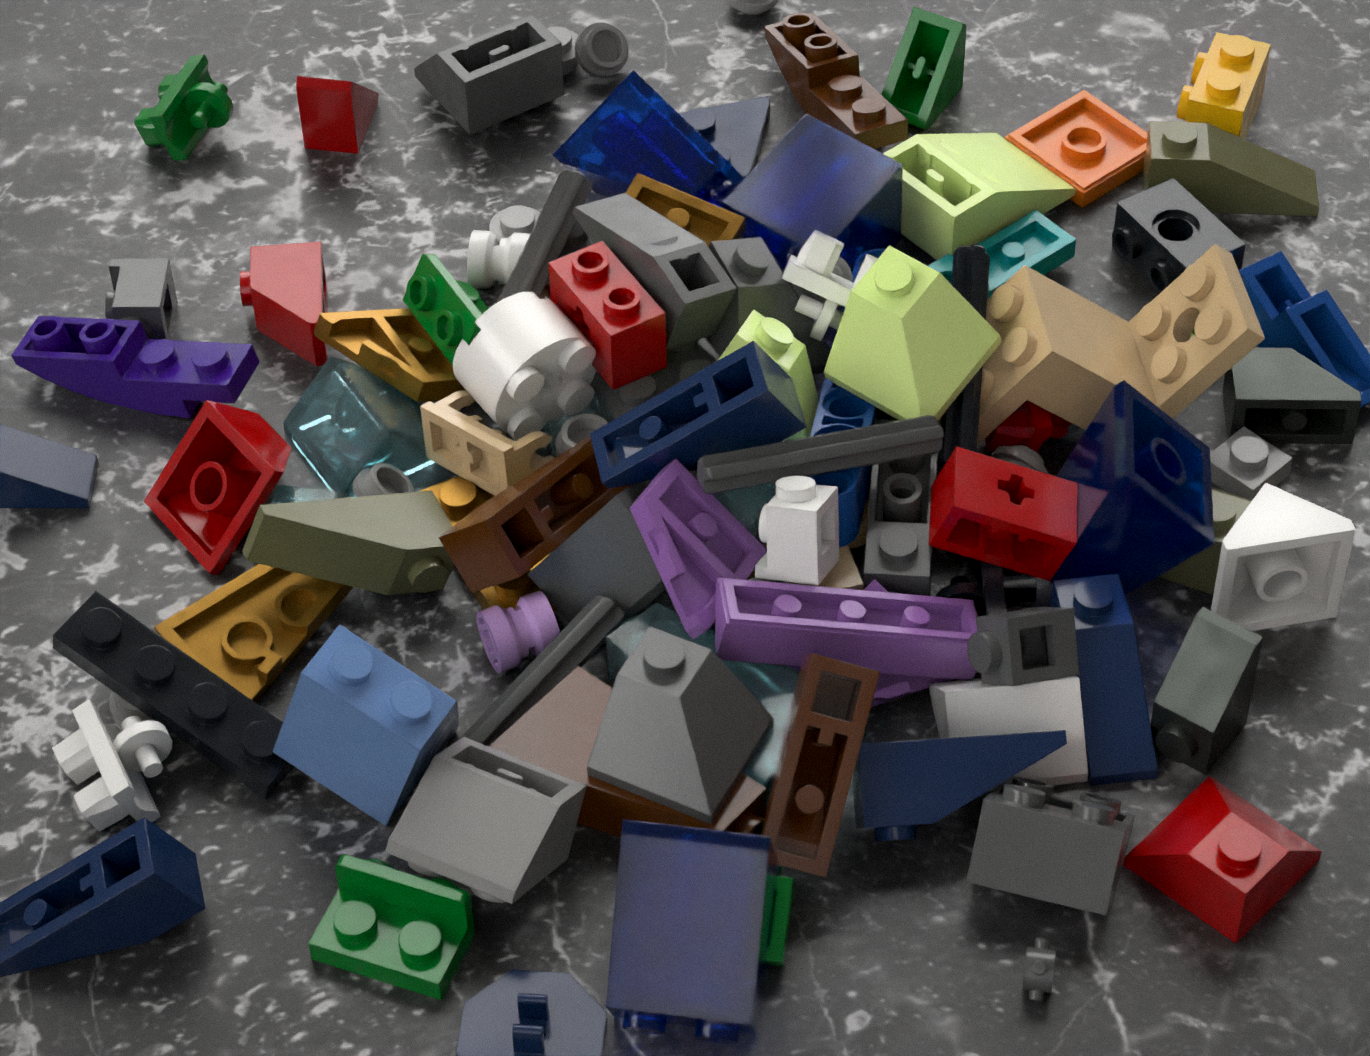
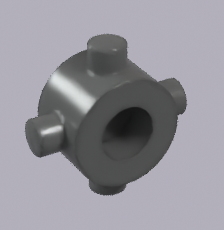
[1022,938,1056,1002]

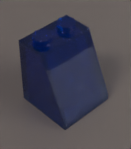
[553,70,758,216]
[723,114,903,272]
[1050,380,1214,595]
[606,819,779,1044]

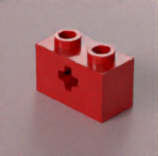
[548,241,667,390]
[928,446,1078,581]

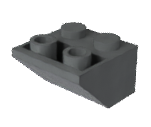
[414,14,565,135]
[966,777,1135,916]

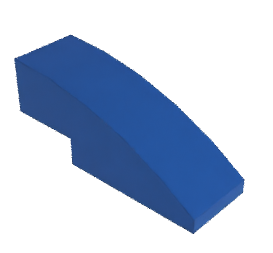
[1239,251,1370,409]

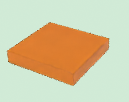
[1004,90,1148,208]

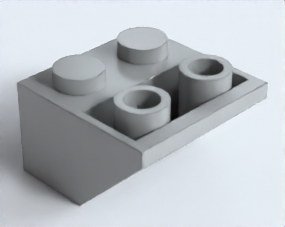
[385,737,587,904]

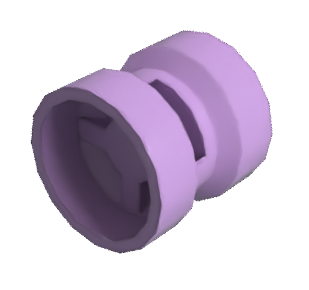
[476,591,560,673]

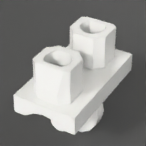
[782,230,878,341]
[52,699,173,832]

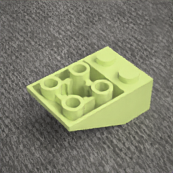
[872,133,1076,260]

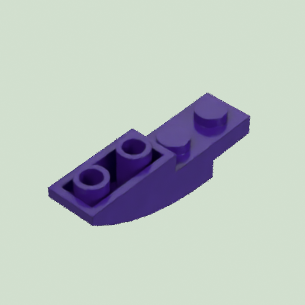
[11,316,260,418]

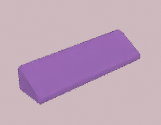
[715,578,978,680]

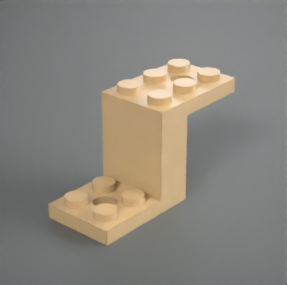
[938,244,1265,454]

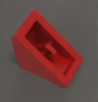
[296,76,379,154]

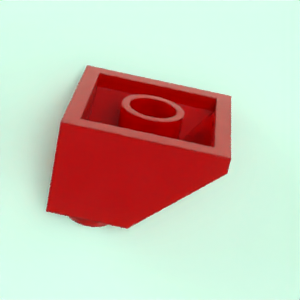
[144,400,292,575]
[1123,776,1322,944]

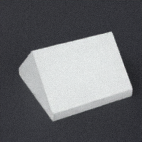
[1211,483,1356,631]
[929,676,1088,793]

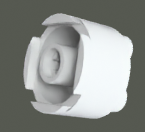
[453,292,596,441]

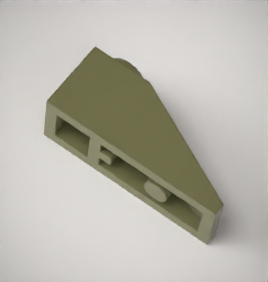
[1143,121,1319,216]
[242,490,454,595]

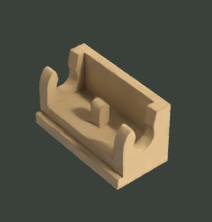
[420,390,555,496]

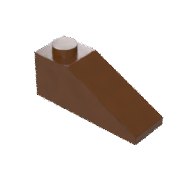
[438,436,631,593]
[756,653,880,878]

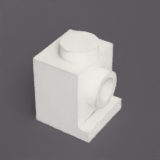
[755,476,839,585]

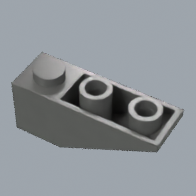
[572,193,737,350]
[864,419,940,596]

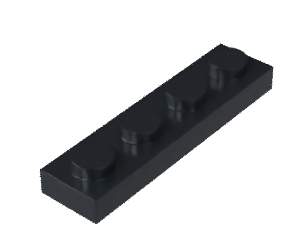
[52,591,295,800]

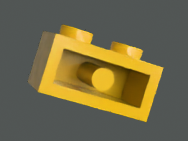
[1177,32,1271,139]

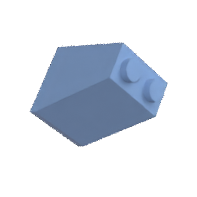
[273,624,459,826]

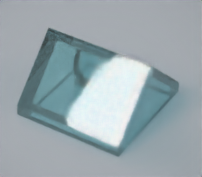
[283,355,435,498]

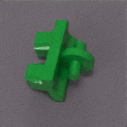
[134,54,234,161]

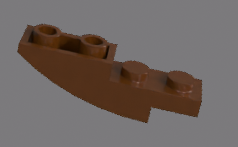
[764,13,909,154]

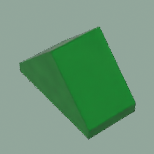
[881,7,967,130]

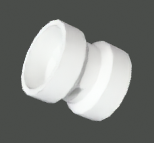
[467,230,530,289]

